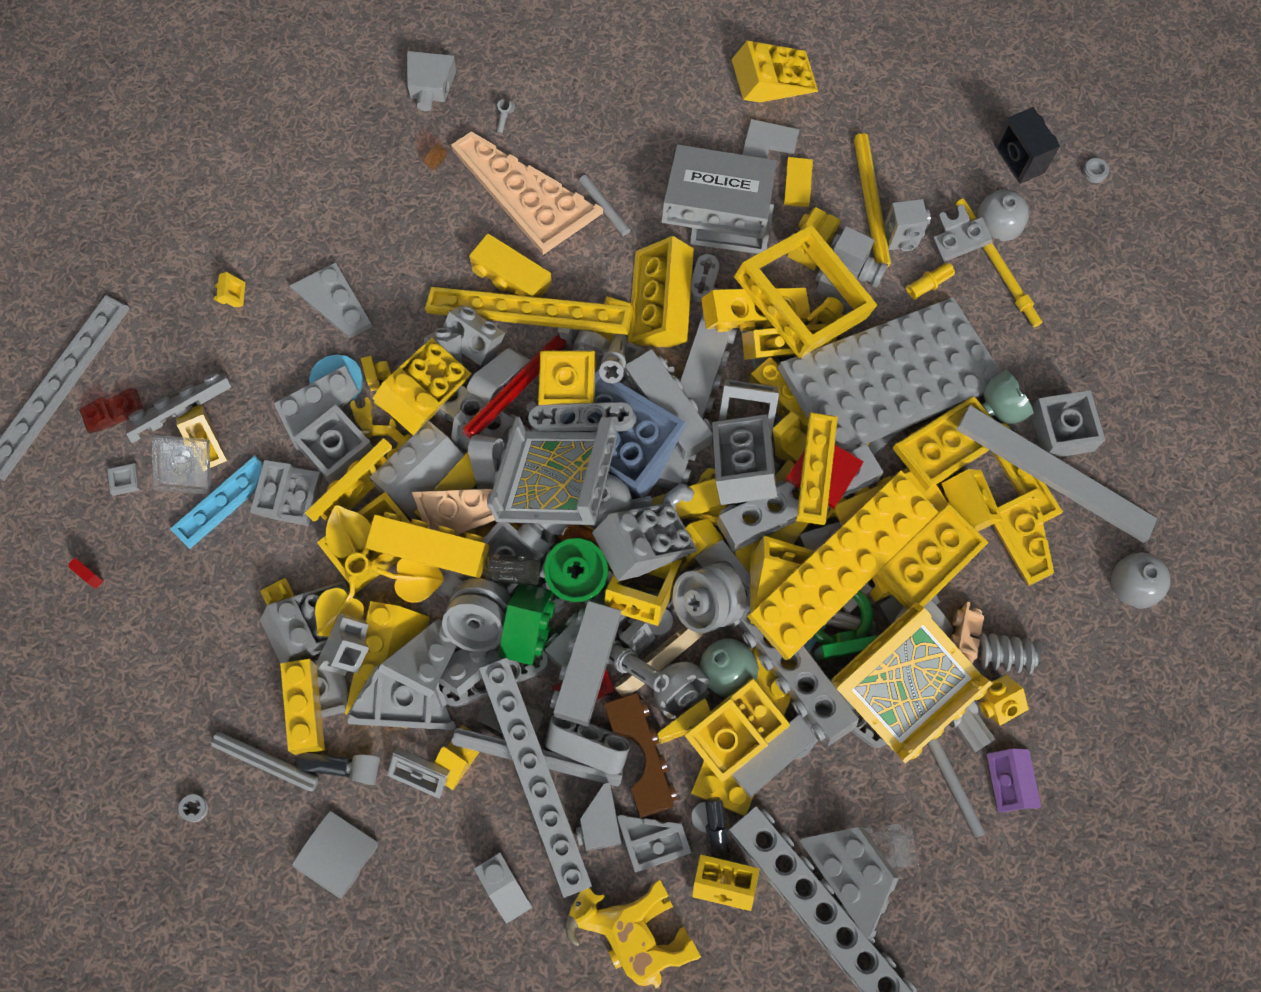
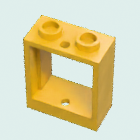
[604,560,682,626]

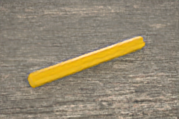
[854,133,891,268]

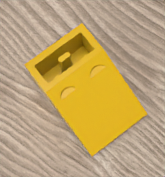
[731,41,818,102]
[372,337,472,436]
[750,536,814,624]

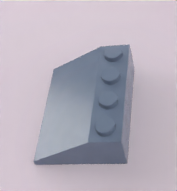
[562,370,686,498]

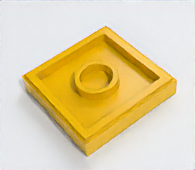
[538,351,596,405]

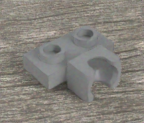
[934,205,992,262]

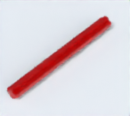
[462,335,566,439]

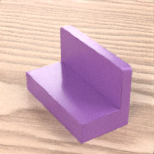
[987,749,1041,813]

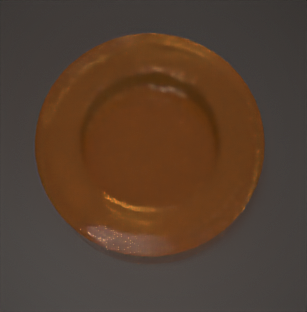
[424,144,447,170]

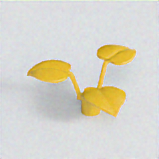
[315,505,444,637]

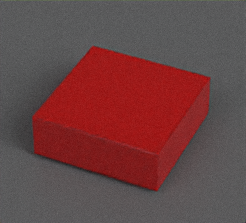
[68,557,103,588]

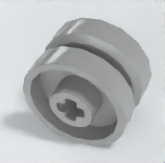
[673,563,746,633]
[442,578,511,652]

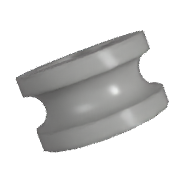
[178,794,209,822]

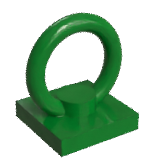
[813,590,879,662]

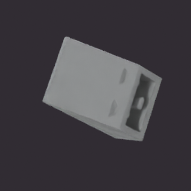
[592,503,697,581]
[260,581,364,663]

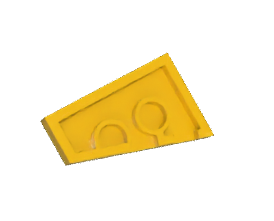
[993,489,1054,587]

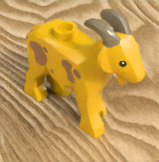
[565,879,701,988]

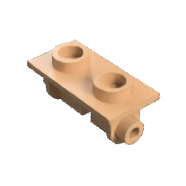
[950,602,984,663]

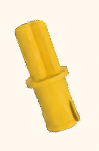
[906,263,955,300]

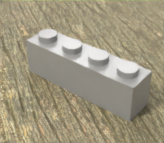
[624,349,713,461]
[550,601,621,727]

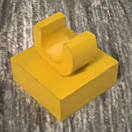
[213,272,246,307]
[361,356,391,391]
[260,578,295,605]

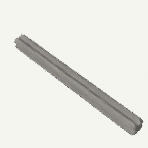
[452,728,623,787]

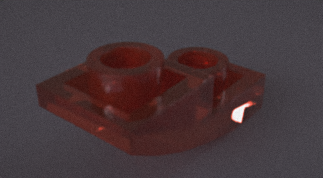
[79,387,143,433]

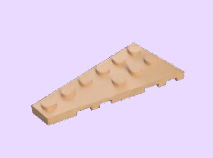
[451,132,603,255]

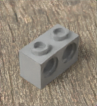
[443,305,505,366]

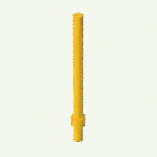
[955,199,1043,327]

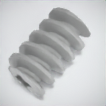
[977,633,1042,674]

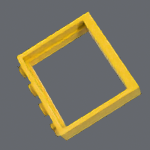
[734,225,877,359]

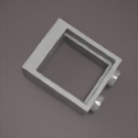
[718,379,779,438]

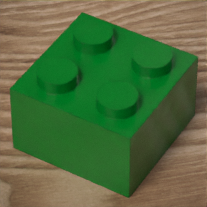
[498,583,556,665]

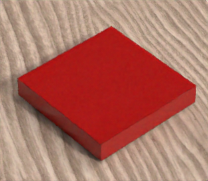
[786,445,864,509]

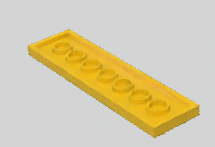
[747,470,938,660]

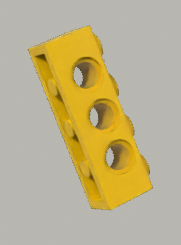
[701,288,810,332]
[749,357,808,435]

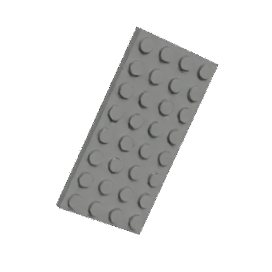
[778,297,1001,450]

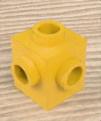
[979,674,1029,726]

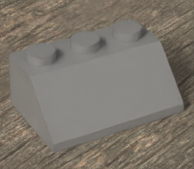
[690,197,774,254]
[369,421,464,520]

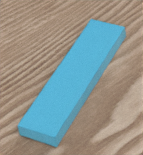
[170,455,263,549]

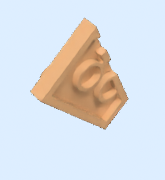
[412,489,495,536]

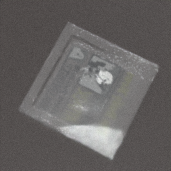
[151,435,211,494]

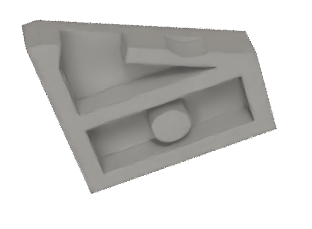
[617,815,691,873]

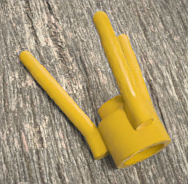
[807,297,844,344]

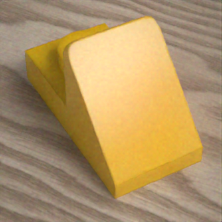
[773,411,806,462]
[434,725,480,790]

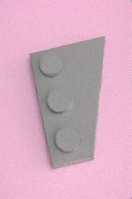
[378,619,457,698]

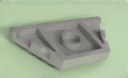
[344,666,456,730]
[800,827,899,939]

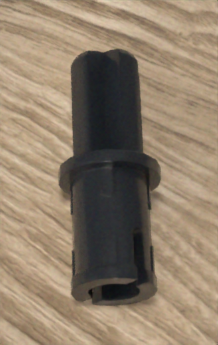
[705,797,730,858]

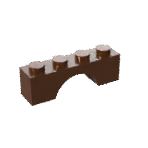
[604,693,677,819]

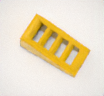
[657,699,710,744]

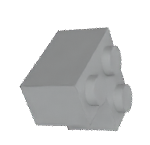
[815,226,874,304]

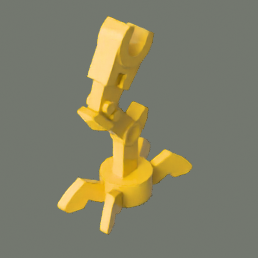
[350,397,413,459]

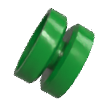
[544,538,609,602]

